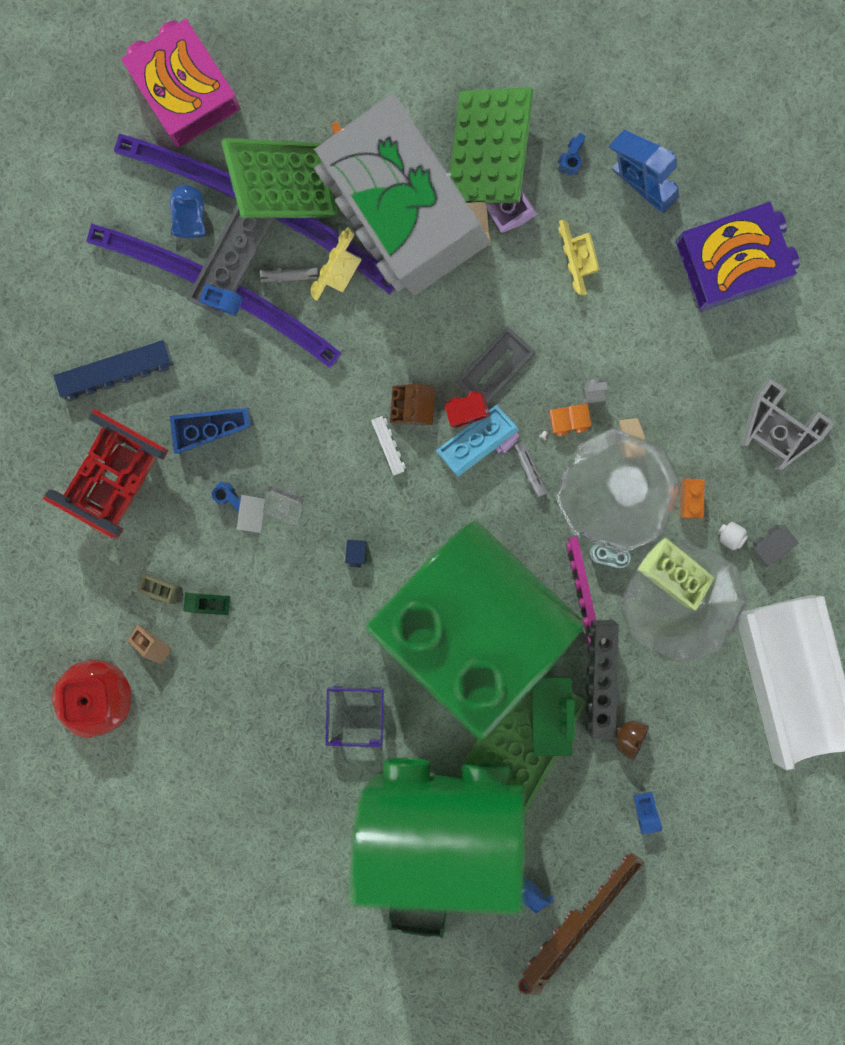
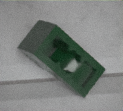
[183,592,230,615]

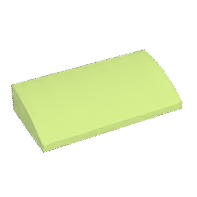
[638,538,715,611]

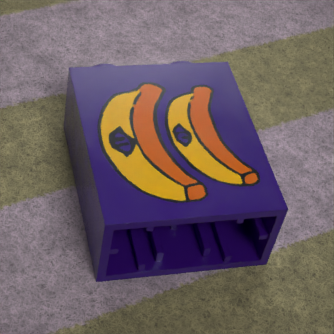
[675,201,800,312]

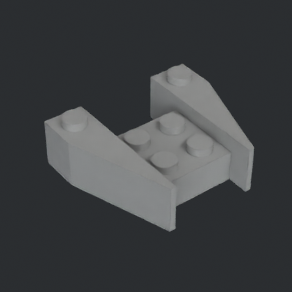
[740,379,835,471]

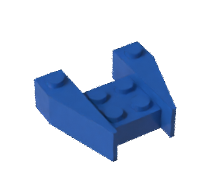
[608,129,679,214]

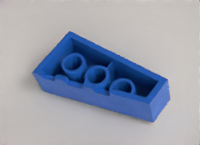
[170,408,252,454]

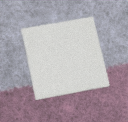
[237,495,265,533]

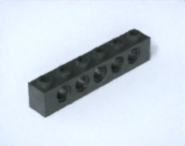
[585,620,619,739]

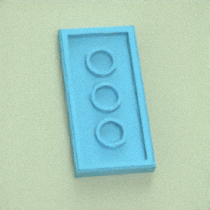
[436,405,519,477]

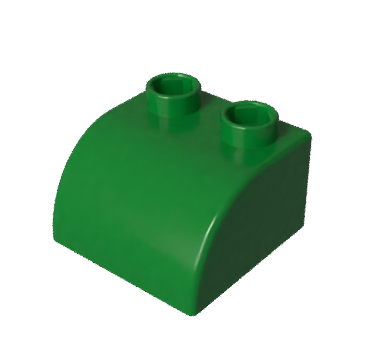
[366,521,584,739]
[349,758,525,914]

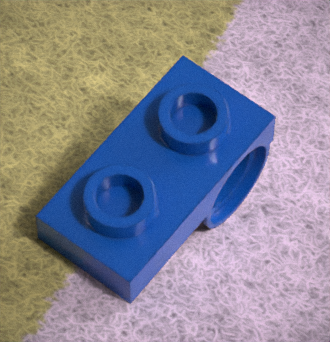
[558,132,586,176]
[199,283,243,316]
[212,481,241,512]
[633,792,662,835]

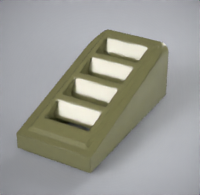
[137,573,182,605]

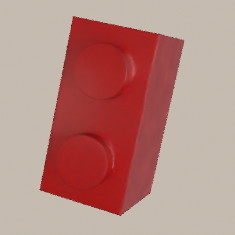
[444,391,491,428]

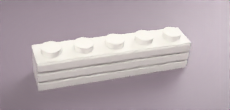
[371,416,406,476]

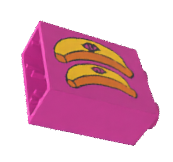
[121,18,241,149]

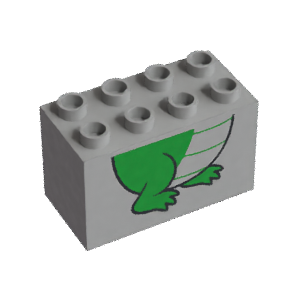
[314,92,490,296]

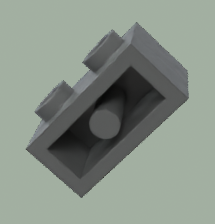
[749,524,799,567]

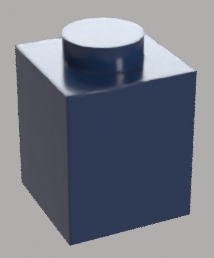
[345,540,367,568]

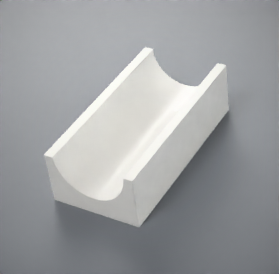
[735,595,845,770]

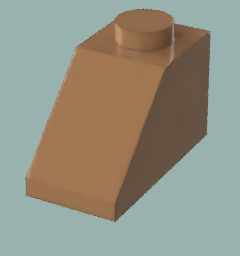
[127,625,172,664]

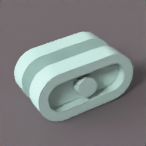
[589,544,631,568]

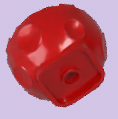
[52,659,132,738]

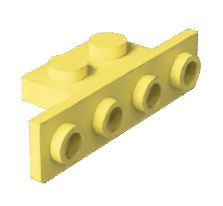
[558,220,600,296]
[311,227,362,301]

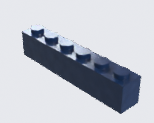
[53,340,174,401]

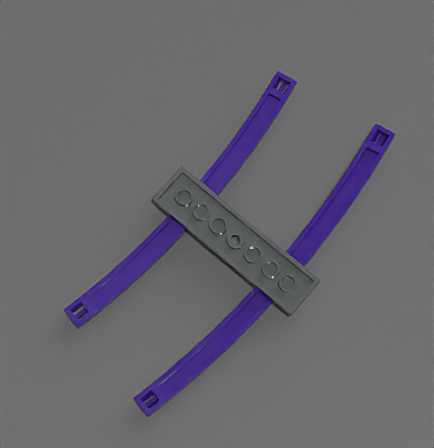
[86,133,396,369]

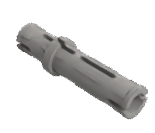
[260,267,318,283]
[513,441,548,498]

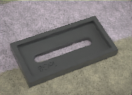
[456,326,535,404]

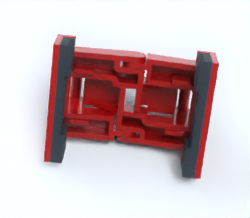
[42,409,169,539]

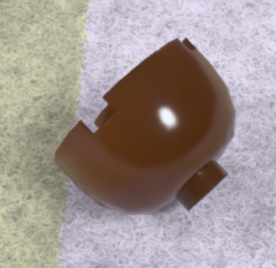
[616,721,649,761]

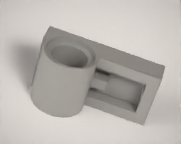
[582,379,608,404]

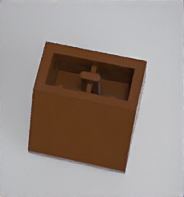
[390,383,435,426]

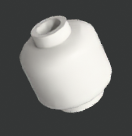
[718,522,748,550]

